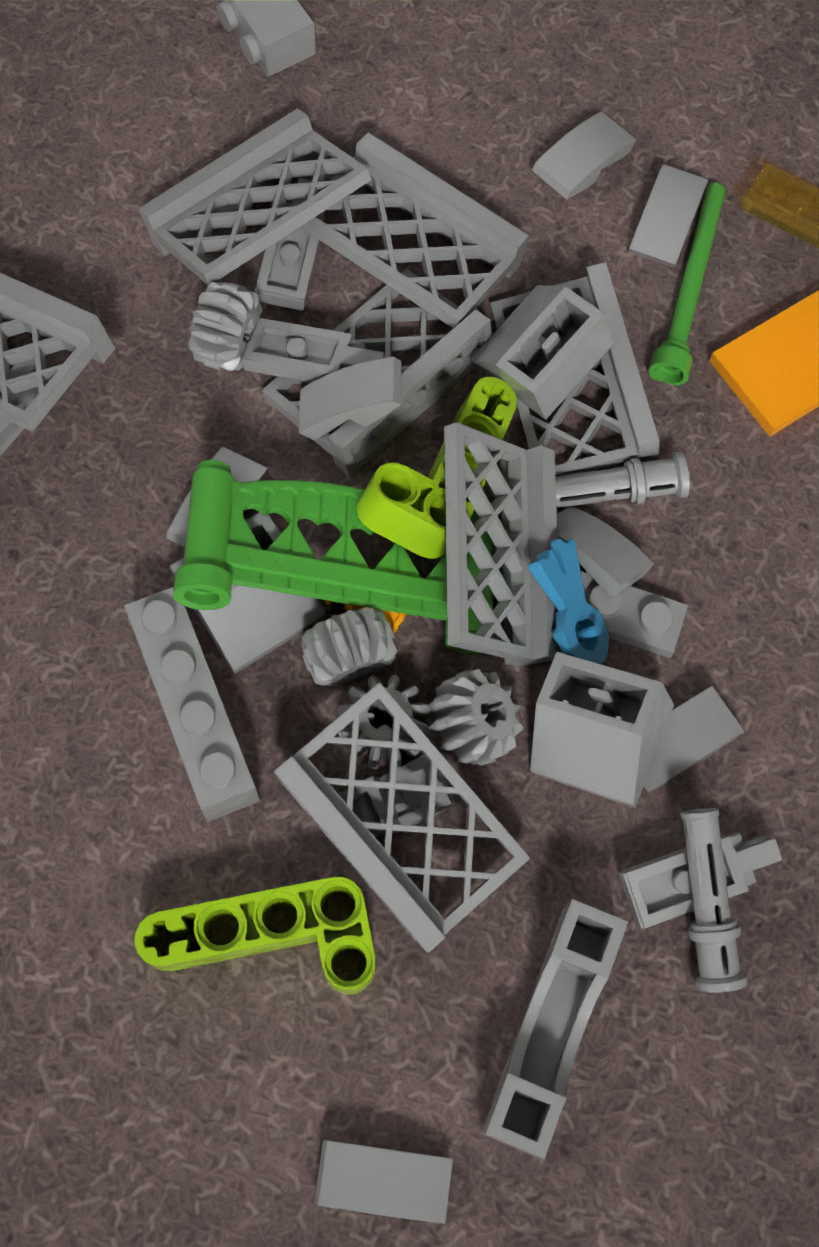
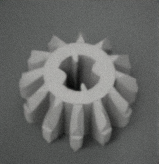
[188,282,262,371]
[301,607,397,686]
[428,669,524,766]
[338,675,431,769]

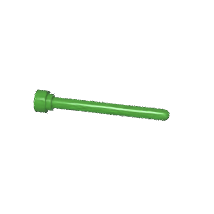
[648,182,725,386]

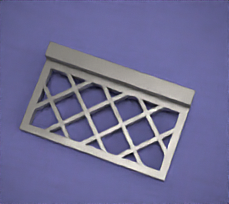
[138,108,371,285]
[301,132,529,328]
[490,262,660,477]
[262,268,492,477]
[0,273,116,432]
[444,422,561,666]
[274,682,530,953]

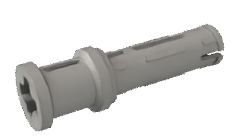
[555,451,690,508]
[680,808,748,993]

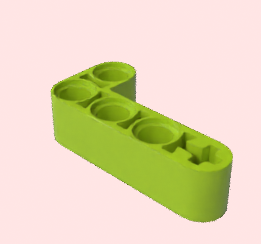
[356,377,517,559]
[134,877,375,994]

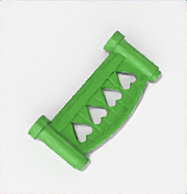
[173,460,493,654]

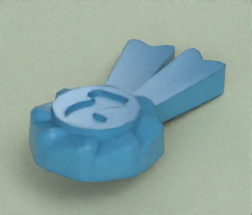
[527,539,609,664]

